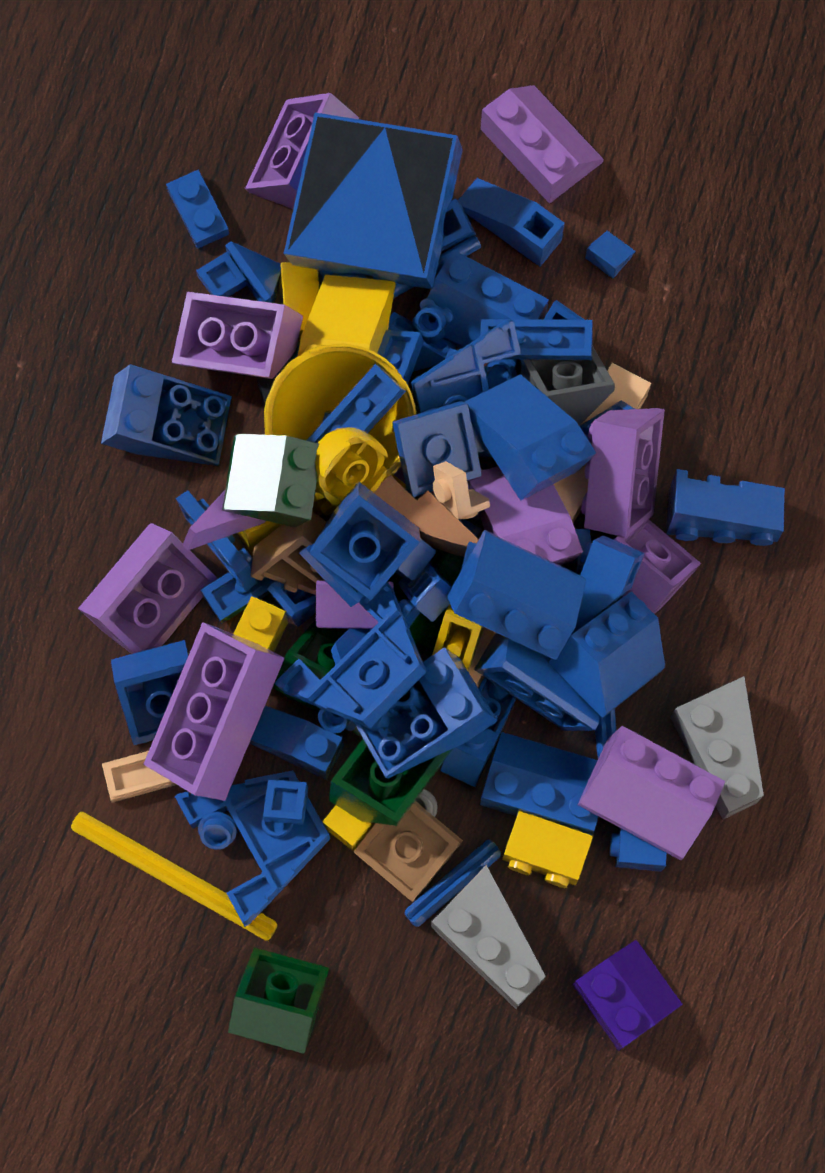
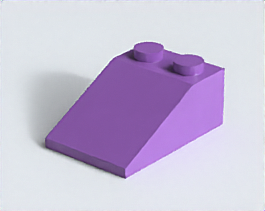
[468,466,583,566]

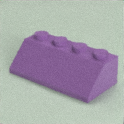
[143,622,285,801]

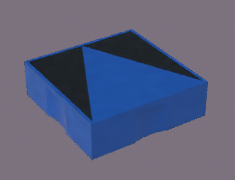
[284,112,463,290]

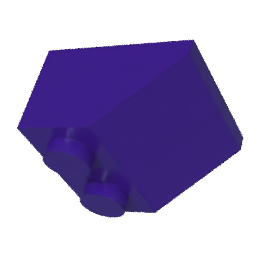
[572,940,683,1051]

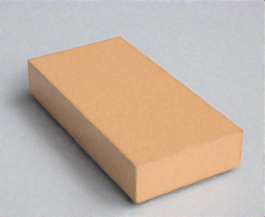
[102,751,177,802]

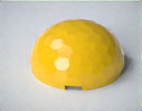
[264,343,416,494]

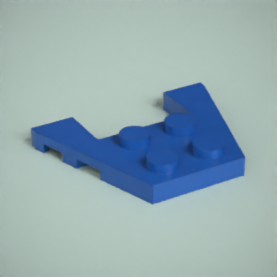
[411,319,521,457]
[275,582,426,728]
[175,770,331,927]

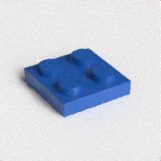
[392,401,482,497]

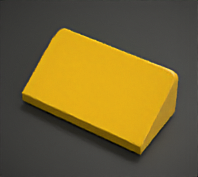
[281,262,319,338]

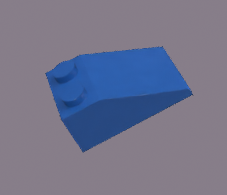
[465,374,596,501]

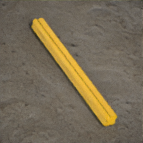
[71,812,277,941]

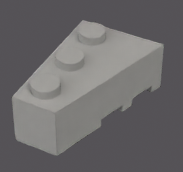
[671,676,764,819]
[431,865,546,1009]

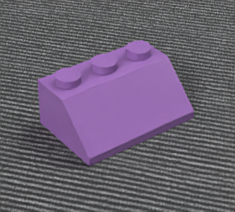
[481,85,604,204]
[245,93,359,209]
[171,292,303,379]
[581,408,665,537]
[78,523,218,654]
[578,726,726,860]

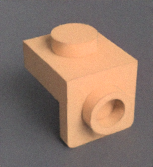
[433,461,490,519]

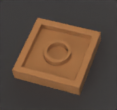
[354,801,463,902]

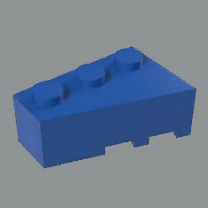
[666,469,785,546]

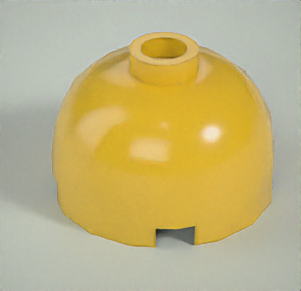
[315,427,388,506]

